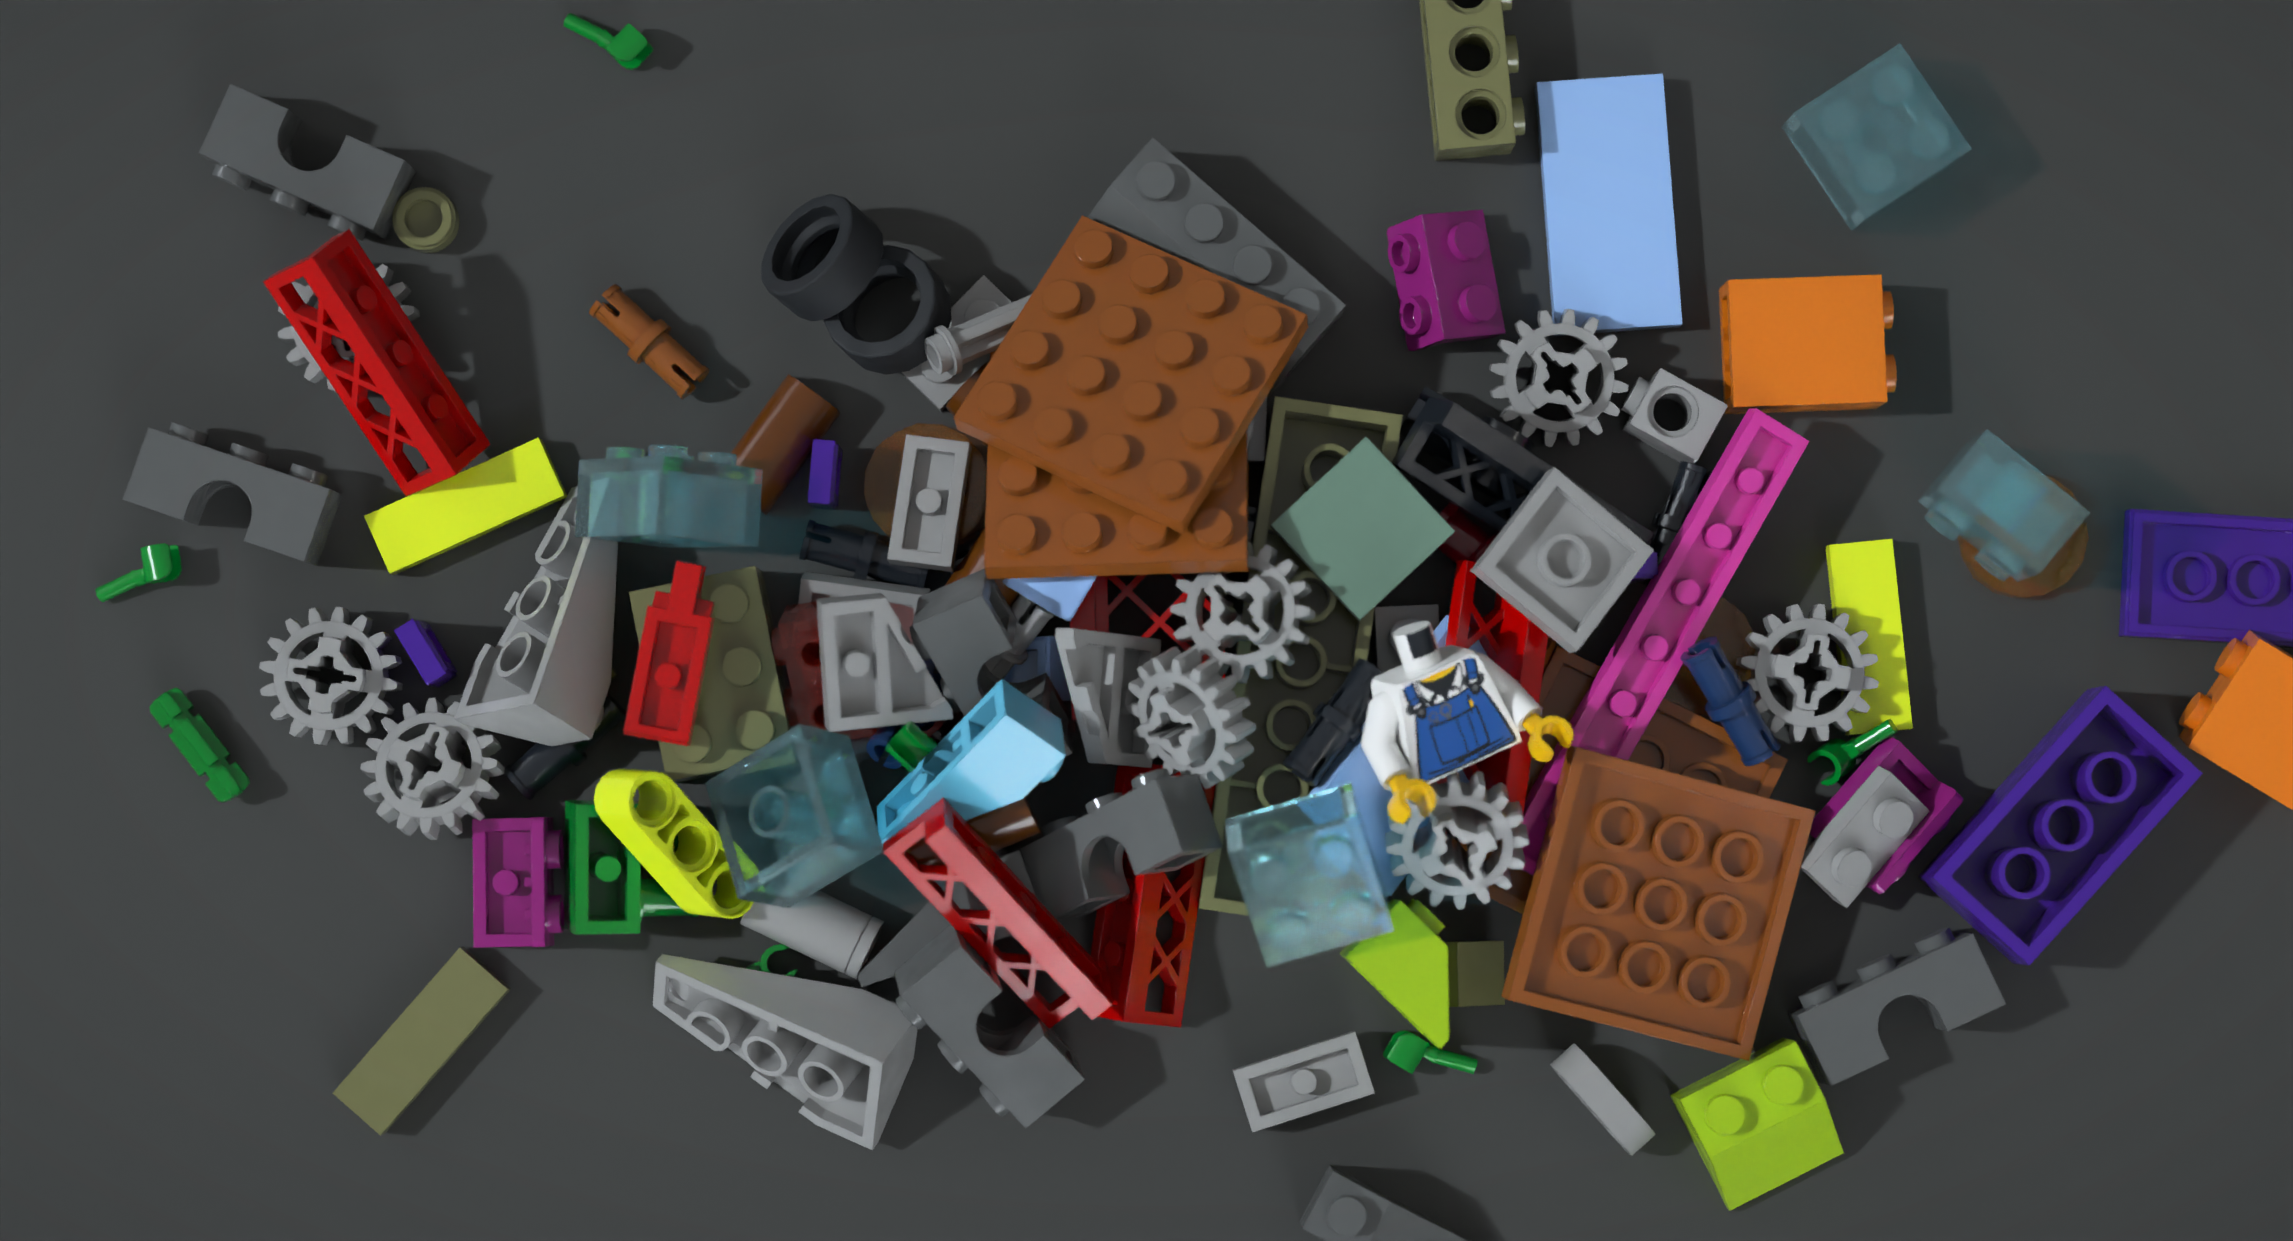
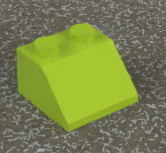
[1339,899,1450,1049]
[1670,1038,1844,1211]

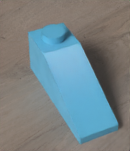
[876,679,1066,846]

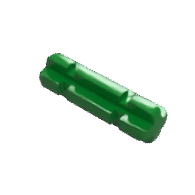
[149,688,250,803]

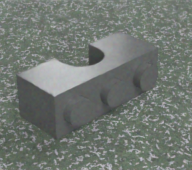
[199,84,416,242]
[122,422,343,566]
[910,569,1076,757]
[1020,768,1223,919]
[894,925,1085,1128]
[1787,927,2006,1086]

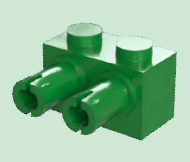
[565,800,699,935]

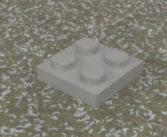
[1470,467,1654,653]

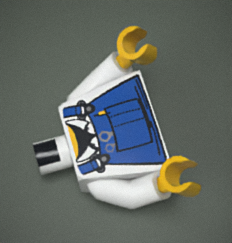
[1361,621,1573,824]

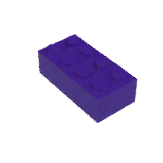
[1918,686,2203,965]

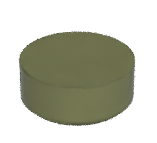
[392,187,459,253]

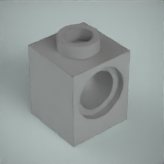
[1621,368,1728,464]

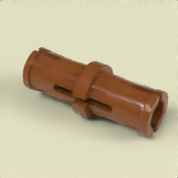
[589,284,710,399]

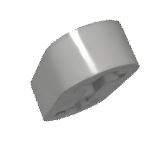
[1550,1043,1655,1156]

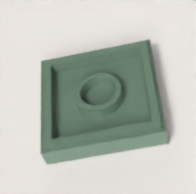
[1270,437,1455,621]

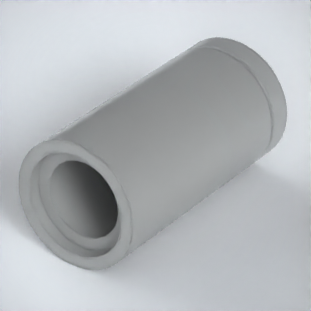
[740,866,884,979]

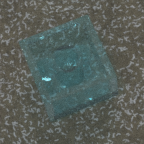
[1782,43,1972,231]
[1918,429,2090,582]
[575,445,763,549]
[705,724,883,908]
[1225,783,1394,967]

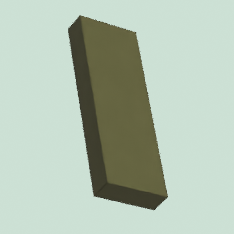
[333,947,511,1135]

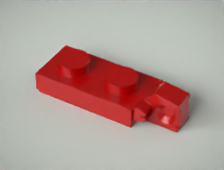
[623,561,715,746]

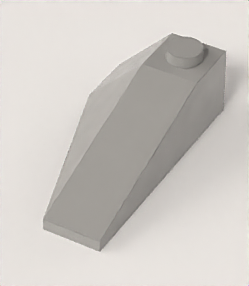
[454,478,621,746]
[653,954,918,1150]

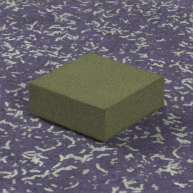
[1444,940,1505,1007]

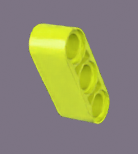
[594,769,757,919]

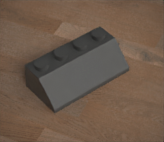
[1087,137,1346,401]

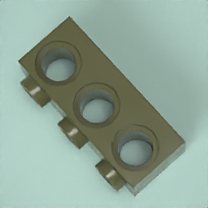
[1419,0,1525,161]

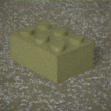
[629,566,800,783]

